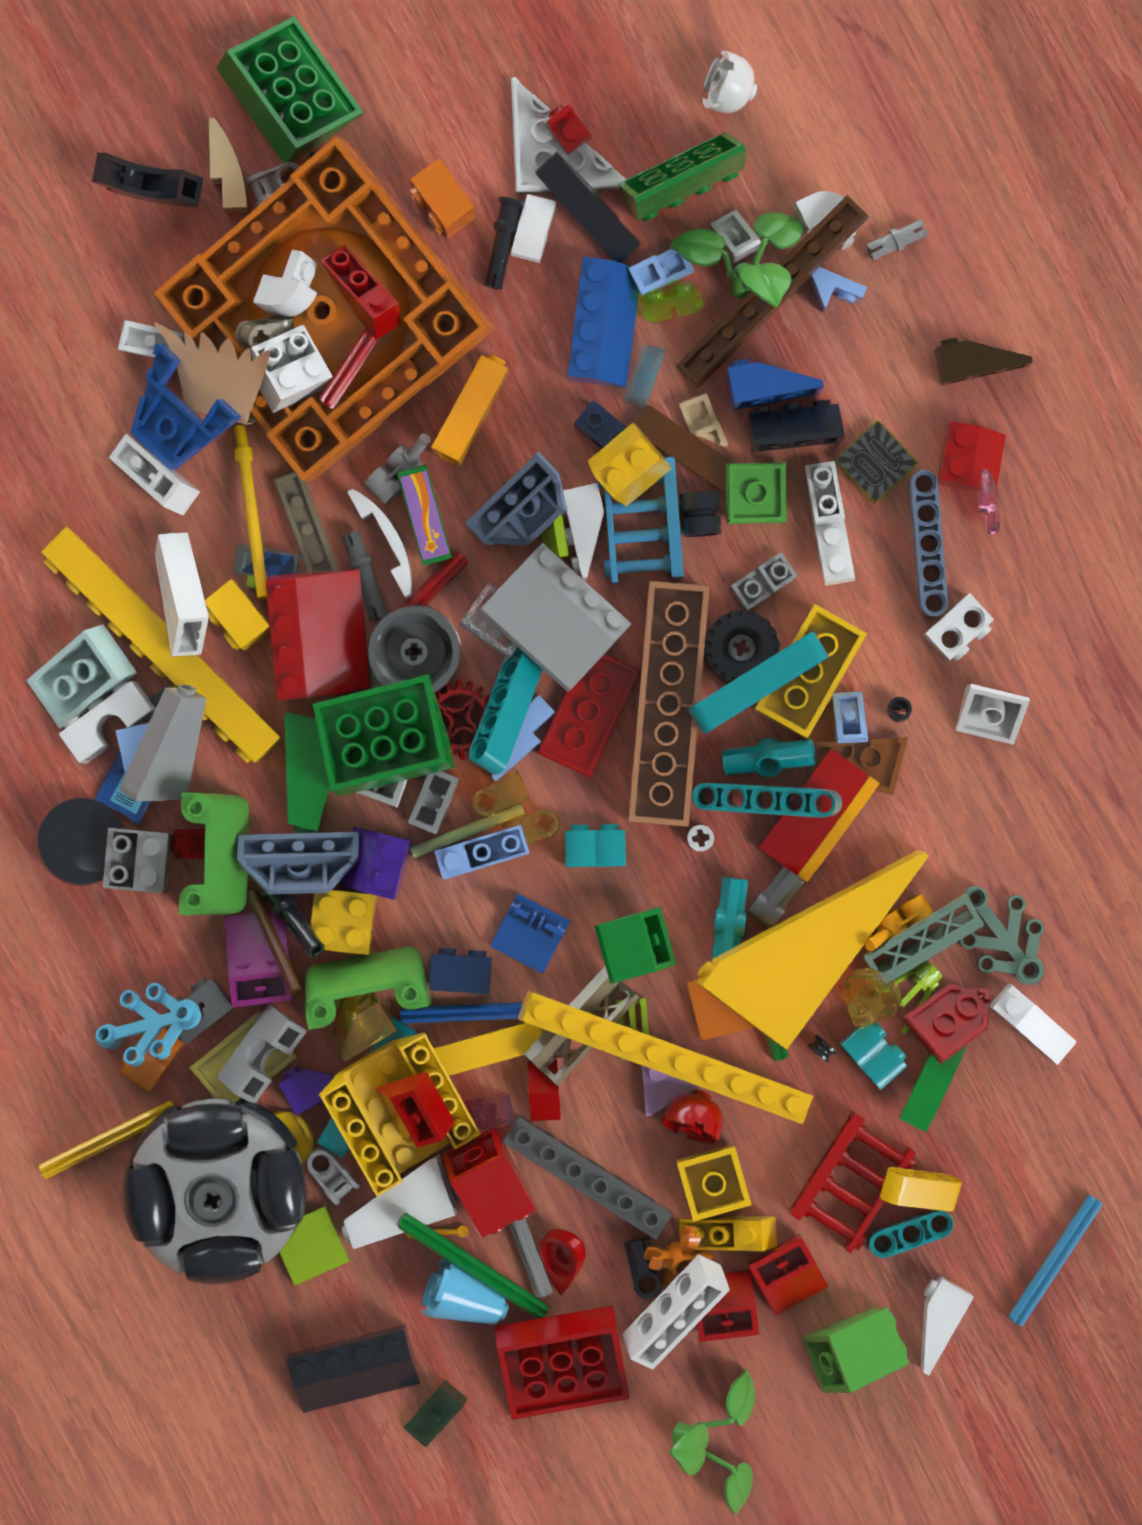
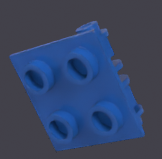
[490,893,570,974]

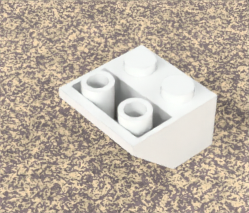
[250,325,333,413]

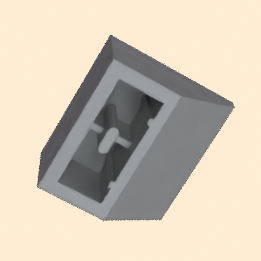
[102,828,173,894]

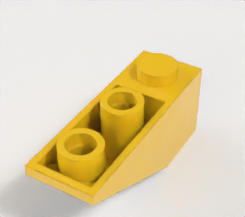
[679,1216,777,1251]

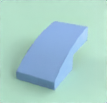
[628,249,695,296]

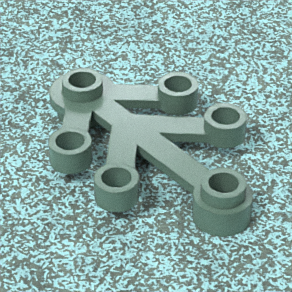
[959,886,1044,985]

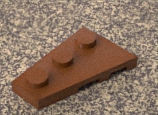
[805,737,908,795]

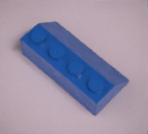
[567,257,639,388]

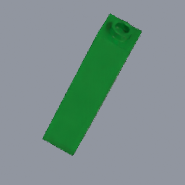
[284,712,330,833]

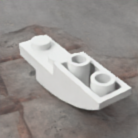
[805,461,855,586]

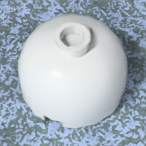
[703,51,757,113]

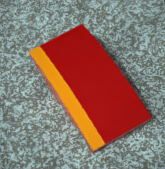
[758,749,880,883]

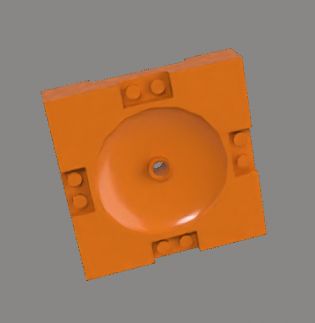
[154,136,496,482]

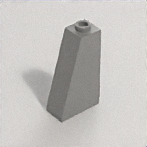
[120,684,206,802]

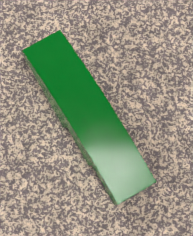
[898,1045,968,1132]

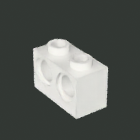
[922,593,994,662]

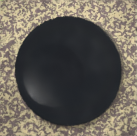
[37,798,123,886]

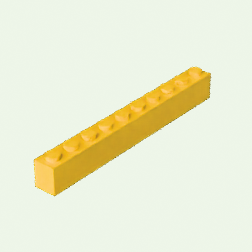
[41,526,282,764]
[517,990,813,1124]

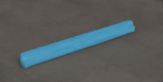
[1009,1195,1102,1326]

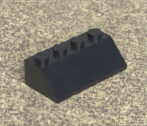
[287,1324,420,1413]

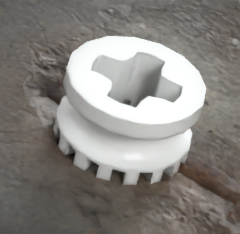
[687,825,714,851]

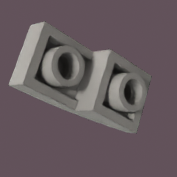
[728,552,798,610]

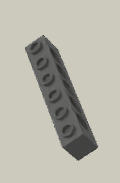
[503,1114,672,1240]

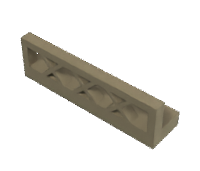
[524,966,639,1086]

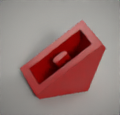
[528,1060,561,1122]

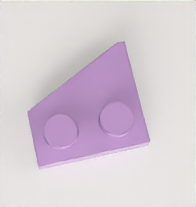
[642,1053,701,1116]

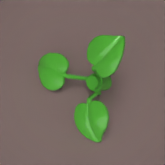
[670,212,804,308]
[669,1369,755,1514]

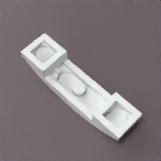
[347,489,412,599]

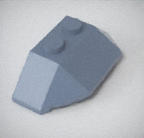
[465,452,567,545]
[237,832,359,894]

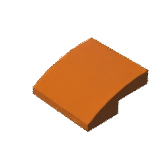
[687,979,755,1041]

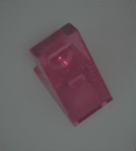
[463,1092,515,1130]

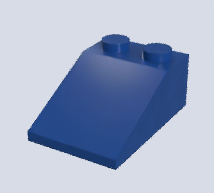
[725,359,824,411]

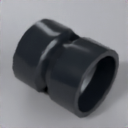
[680,491,722,537]

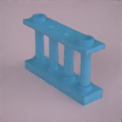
[597,457,684,584]

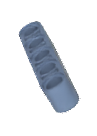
[908,470,948,618]

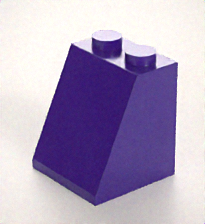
[339,826,412,900]

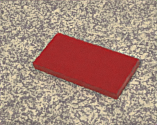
[537,653,641,778]

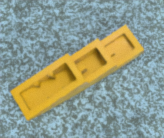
[434,1023,543,1076]

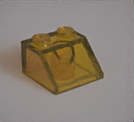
[333,992,397,1062]

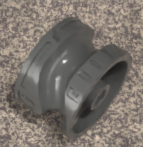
[368,605,461,692]

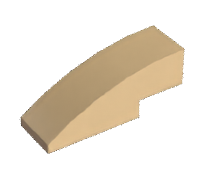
[209,118,250,213]

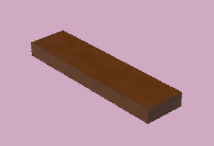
[635,404,735,494]

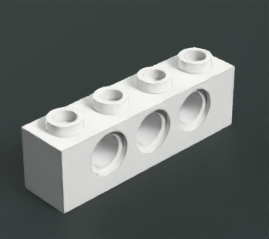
[622,1254,730,1369]

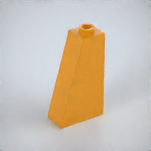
[431,354,509,468]

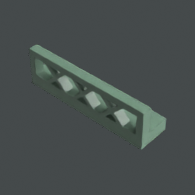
[863,893,984,987]

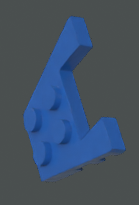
[130,344,241,470]

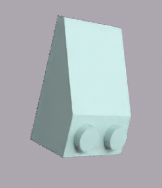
[26,624,137,729]

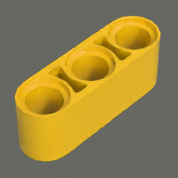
[880,1167,962,1211]

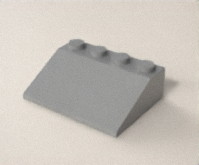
[479,543,631,692]

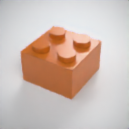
[409,158,476,239]

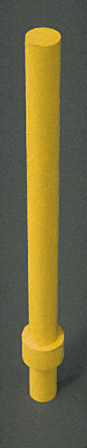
[234,425,267,600]

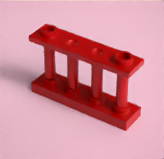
[788,1110,916,1254]

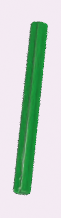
[397,1213,549,1319]

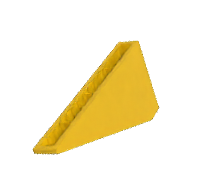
[696,850,929,1050]

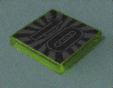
[834,420,919,504]

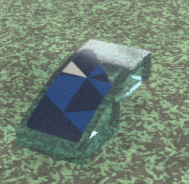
[233,544,301,578]

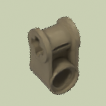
[235,316,295,349]

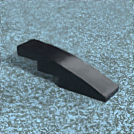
[535,151,641,263]

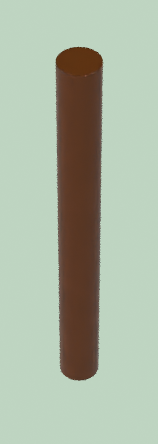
[247,890,302,995]

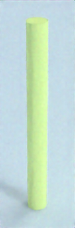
[410,803,525,859]

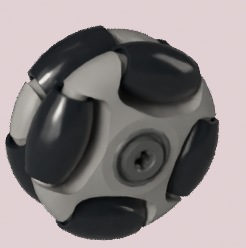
[122,1097,306,1284]

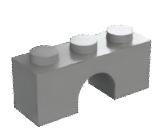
[217,1004,307,1103]

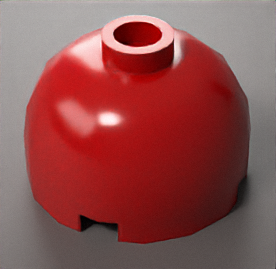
[661,1090,724,1144]

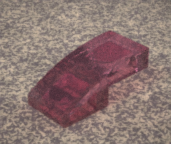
[978,470,1000,535]

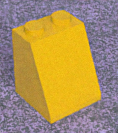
[588,422,672,507]

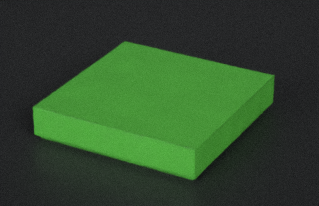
[725,462,787,524]

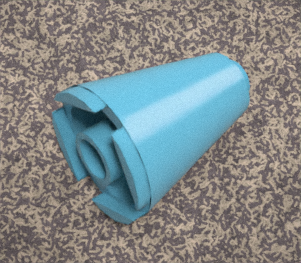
[421,1258,508,1325]

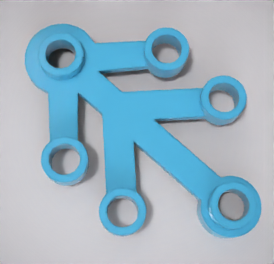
[96,983,201,1067]

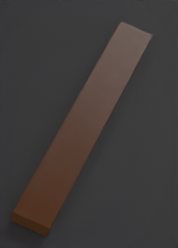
[676,195,870,388]

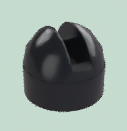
[887,697,912,722]

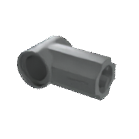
[747,866,804,928]

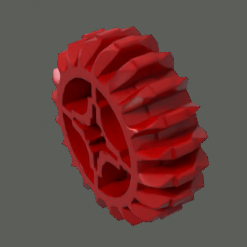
[435,679,491,761]

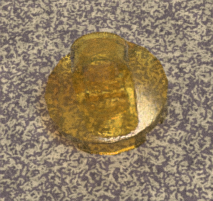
[842,968,902,1027]

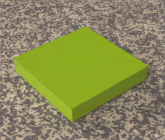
[280,1205,350,1286]

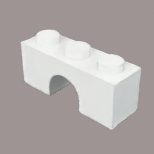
[59,680,156,764]

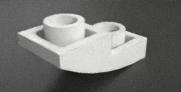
[511,194,556,263]

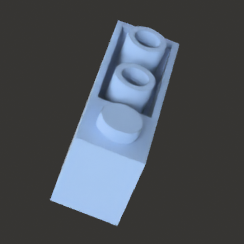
[434,825,530,880]

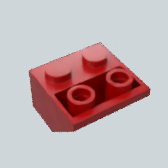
[375,1071,455,1148]
[747,1233,829,1315]
[696,1270,760,1342]

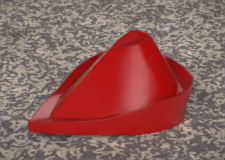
[538,1229,586,1295]

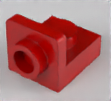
[546,104,592,156]
[171,829,205,859]

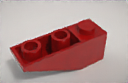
[320,244,401,339]

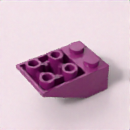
[225,911,295,1008]

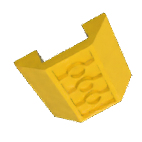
[319,1032,481,1197]

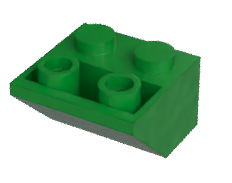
[594,907,677,984]

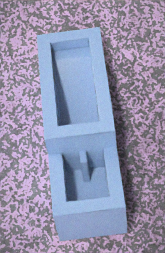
[492,695,555,782]

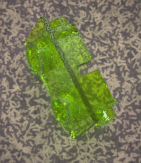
[640,283,704,323]

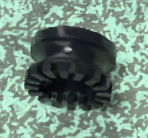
[807,1035,837,1063]

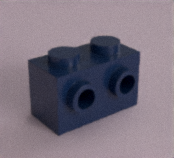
[429,948,492,994]

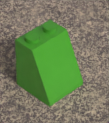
[802,1307,910,1393]

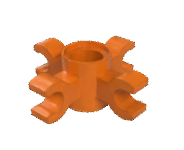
[644,1225,713,1287]

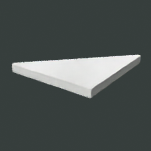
[511,77,626,194]

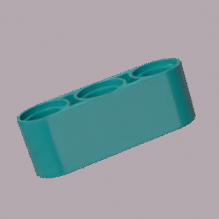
[867,1209,954,1258]

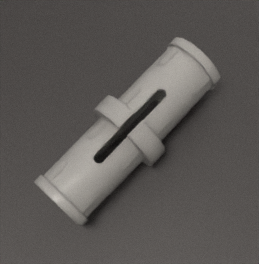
[866,219,928,261]

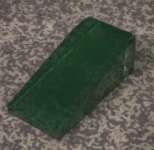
[403,1380,467,1447]

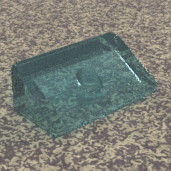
[624,346,665,409]

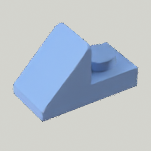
[809,267,867,313]
[832,691,868,743]

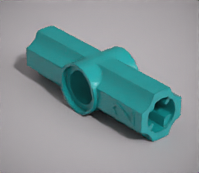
[722,738,816,777]
[711,877,748,961]

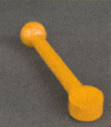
[406,1225,469,1239]

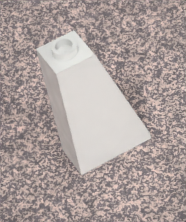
[155,532,209,657]
[342,1154,459,1249]

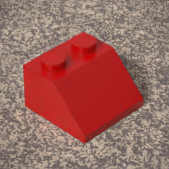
[937,421,1006,494]

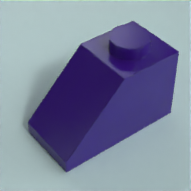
[279,1066,336,1115]

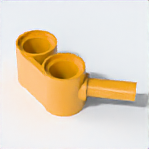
[865,893,934,951]

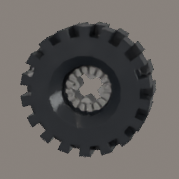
[704,610,780,684]

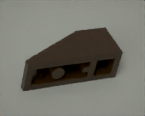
[934,337,1033,386]

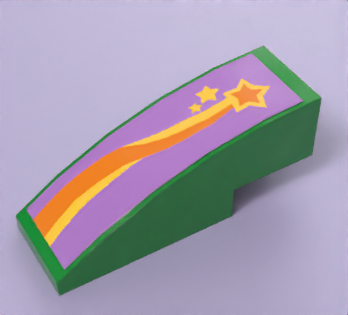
[397,464,452,566]

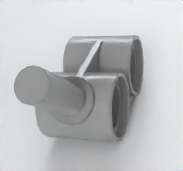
[364,433,431,505]

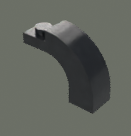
[92,152,203,207]

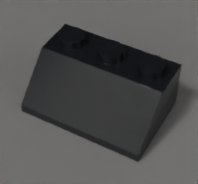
[747,400,845,453]

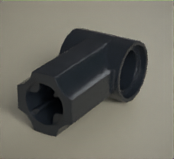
[624,1237,661,1299]

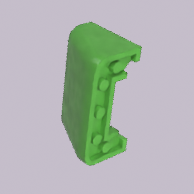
[179,793,249,915]
[305,947,432,1030]

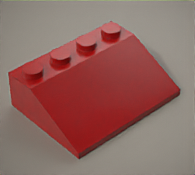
[265,569,371,700]
[495,1305,630,1420]

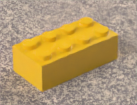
[753,604,867,739]

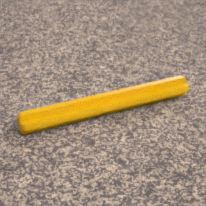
[38,1101,174,1179]

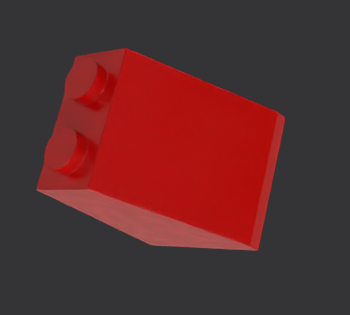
[442,1127,536,1238]

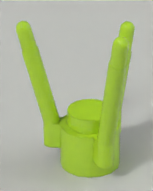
[874,960,943,1034]

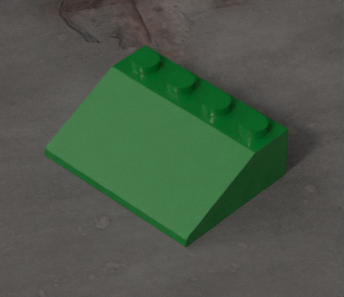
[216,16,363,163]
[618,132,746,221]
[313,675,455,796]

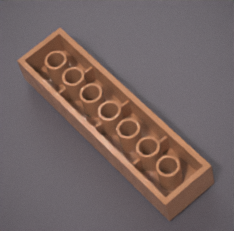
[628,581,710,827]

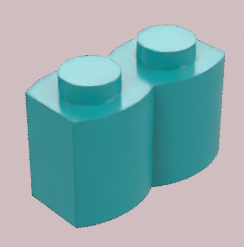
[565,824,626,867]
[839,1020,907,1090]

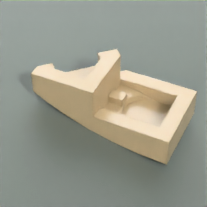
[678,392,728,447]

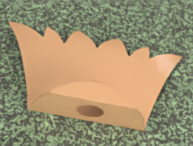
[154,322,270,425]

